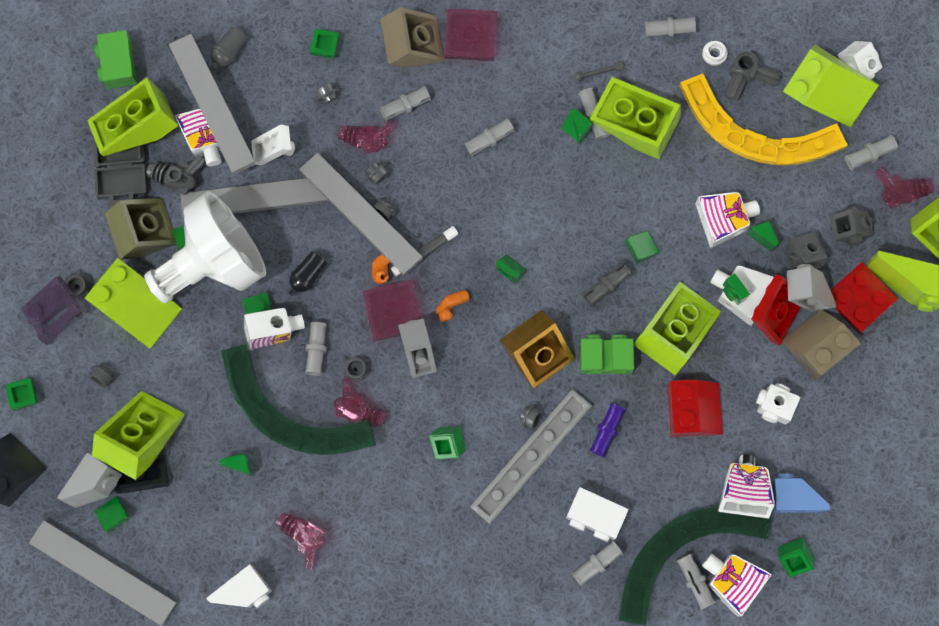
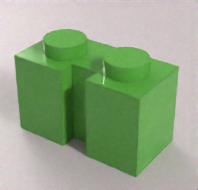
[94,30,137,89]
[580,335,634,374]

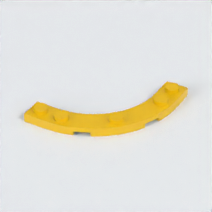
[679,73,848,165]

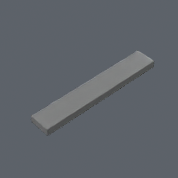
[169,34,256,175]
[299,153,423,276]
[180,178,329,219]
[470,389,592,524]
[29,520,177,626]

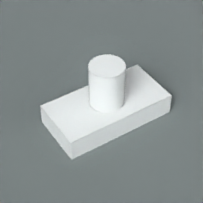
[251,125,295,165]

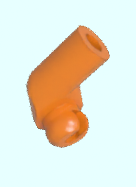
[372,254,390,284]
[436,290,469,322]

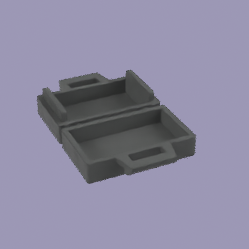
[93,138,148,206]

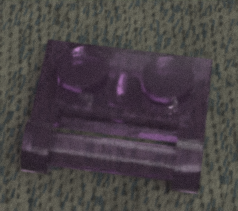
[21,277,85,345]

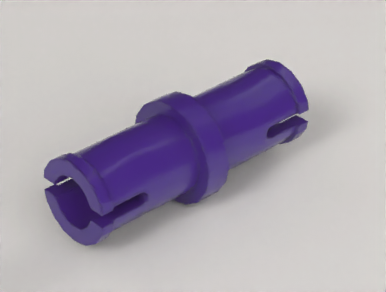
[589,403,626,458]

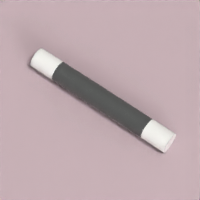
[390,226,458,276]

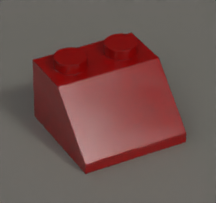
[667,380,723,437]

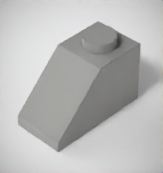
[787,264,836,311]
[398,319,437,378]
[57,453,122,508]

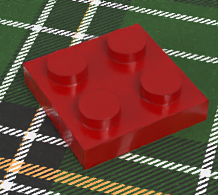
[830,262,898,334]
[751,275,801,345]

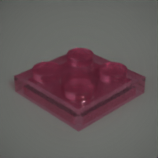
[444,9,497,61]
[362,280,421,342]

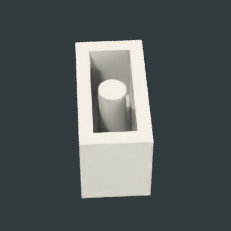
[566,487,629,542]

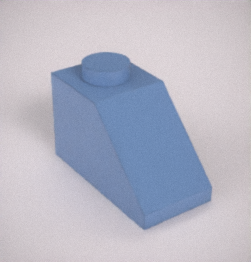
[771,474,830,513]

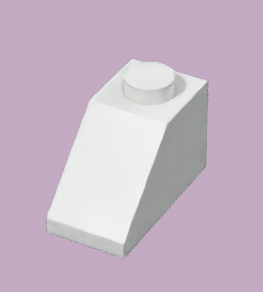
[207,564,272,608]

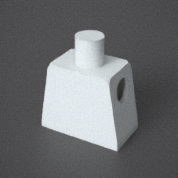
[710,266,773,326]

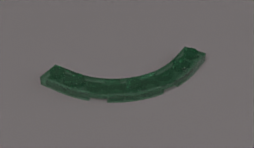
[221,344,376,455]
[618,506,772,626]

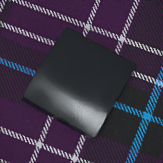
[114,446,169,494]

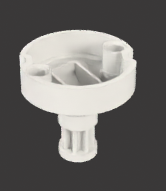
[144,192,266,303]

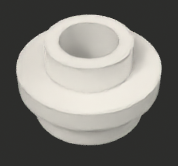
[702,41,728,66]

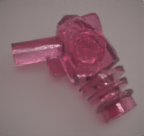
[338,120,397,153]
[874,167,934,209]
[334,378,386,427]
[276,513,325,569]

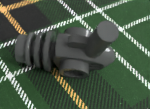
[146,155,206,195]

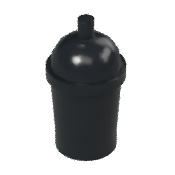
[289,251,327,296]

